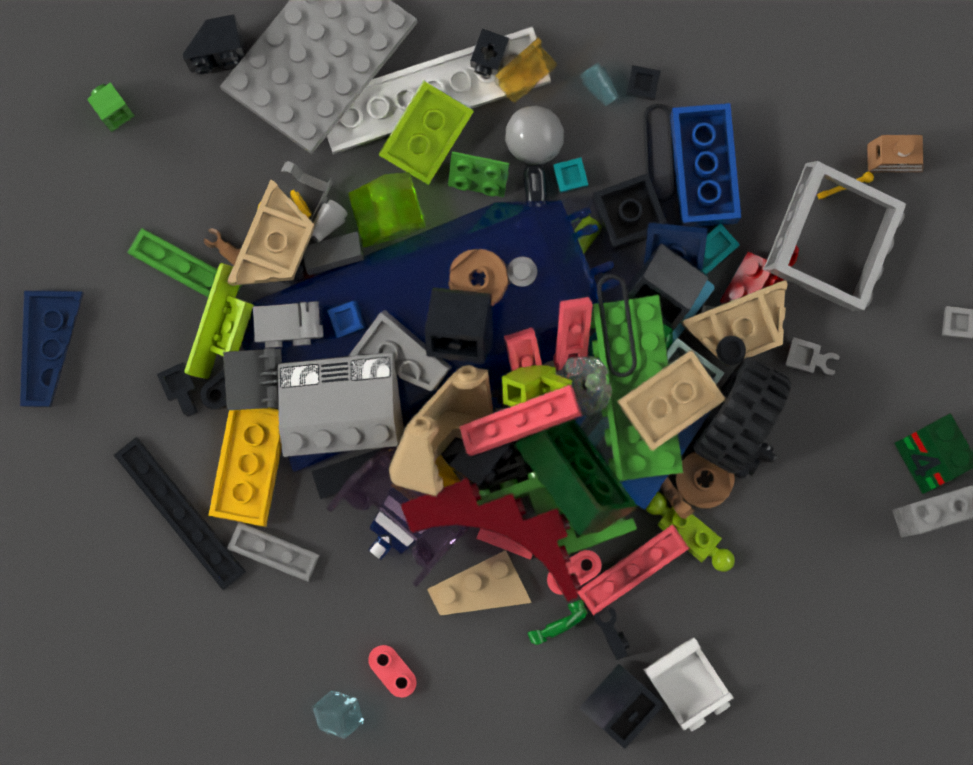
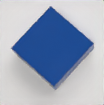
[327,300,366,338]

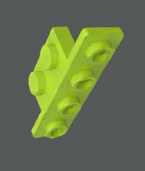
[184,263,254,379]

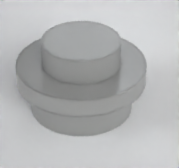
[507,257,537,287]

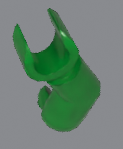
[527,599,587,645]

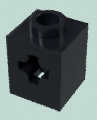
[470,28,510,78]

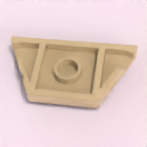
[227,180,315,286]
[681,280,788,366]

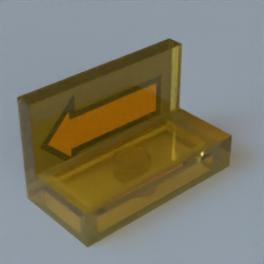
[495,37,557,104]

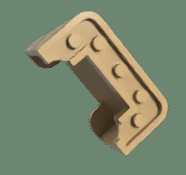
[389,365,494,496]

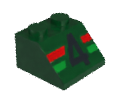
[893,413,973,494]

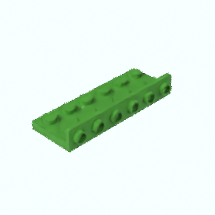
[590,295,683,481]

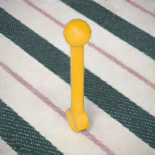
[817,172,874,200]

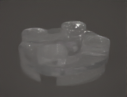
[560,356,612,416]

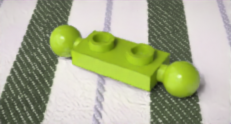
[646,492,735,572]

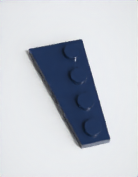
[20,291,84,407]

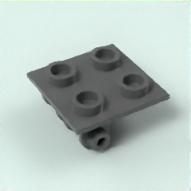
[223,348,282,411]

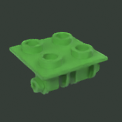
[448,151,509,197]

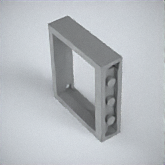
[763,161,906,311]
[892,485,973,538]

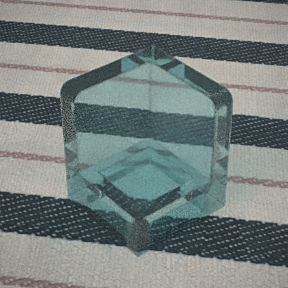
[313,690,364,739]

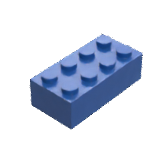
[670,103,741,227]

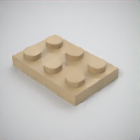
[617,350,726,451]

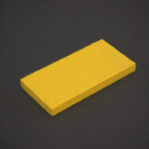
[208,408,282,527]

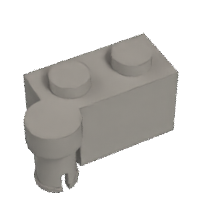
[253,302,323,348]

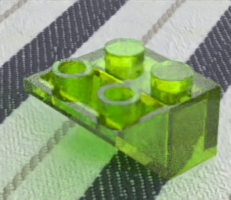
[348,172,426,248]

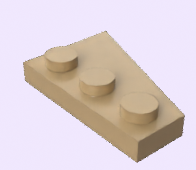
[427,550,532,615]

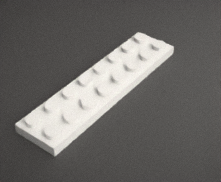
[327,27,551,154]

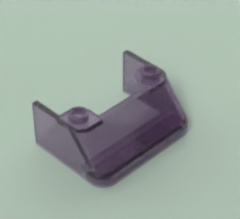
[327,446,470,587]

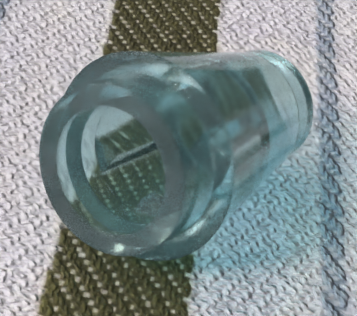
[580,63,619,107]

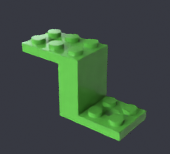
[477,472,637,555]

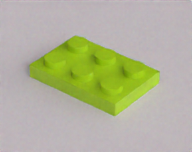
[379,80,474,185]

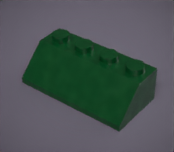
[515,419,638,535]

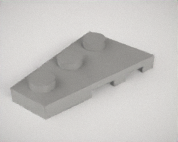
[349,310,452,391]

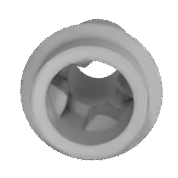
[311,200,347,243]

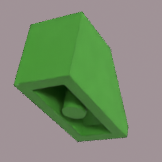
[87,82,135,132]

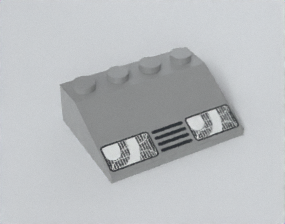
[278,352,404,457]

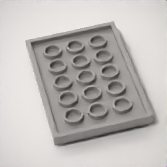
[220,0,418,155]

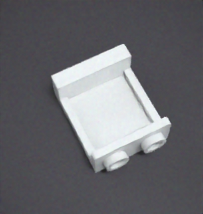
[643,637,733,731]

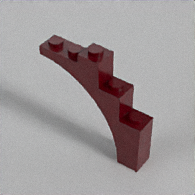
[400,478,582,602]

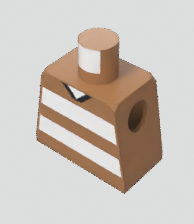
[867,135,923,173]

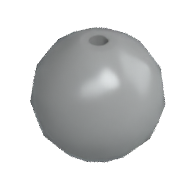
[505,105,564,165]

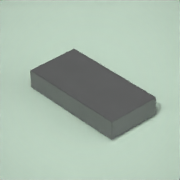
[304,231,364,275]

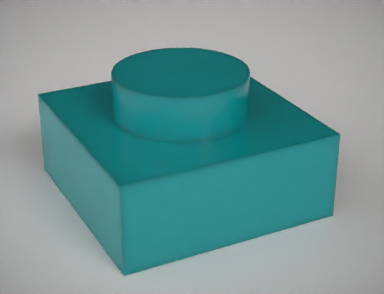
[553,158,588,194]

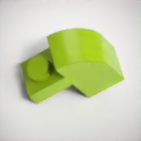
[502,365,572,407]

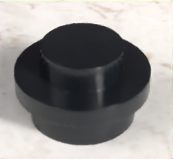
[716,336,746,365]

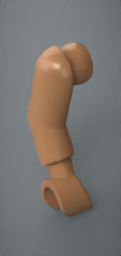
[204,228,241,265]
[660,474,695,519]

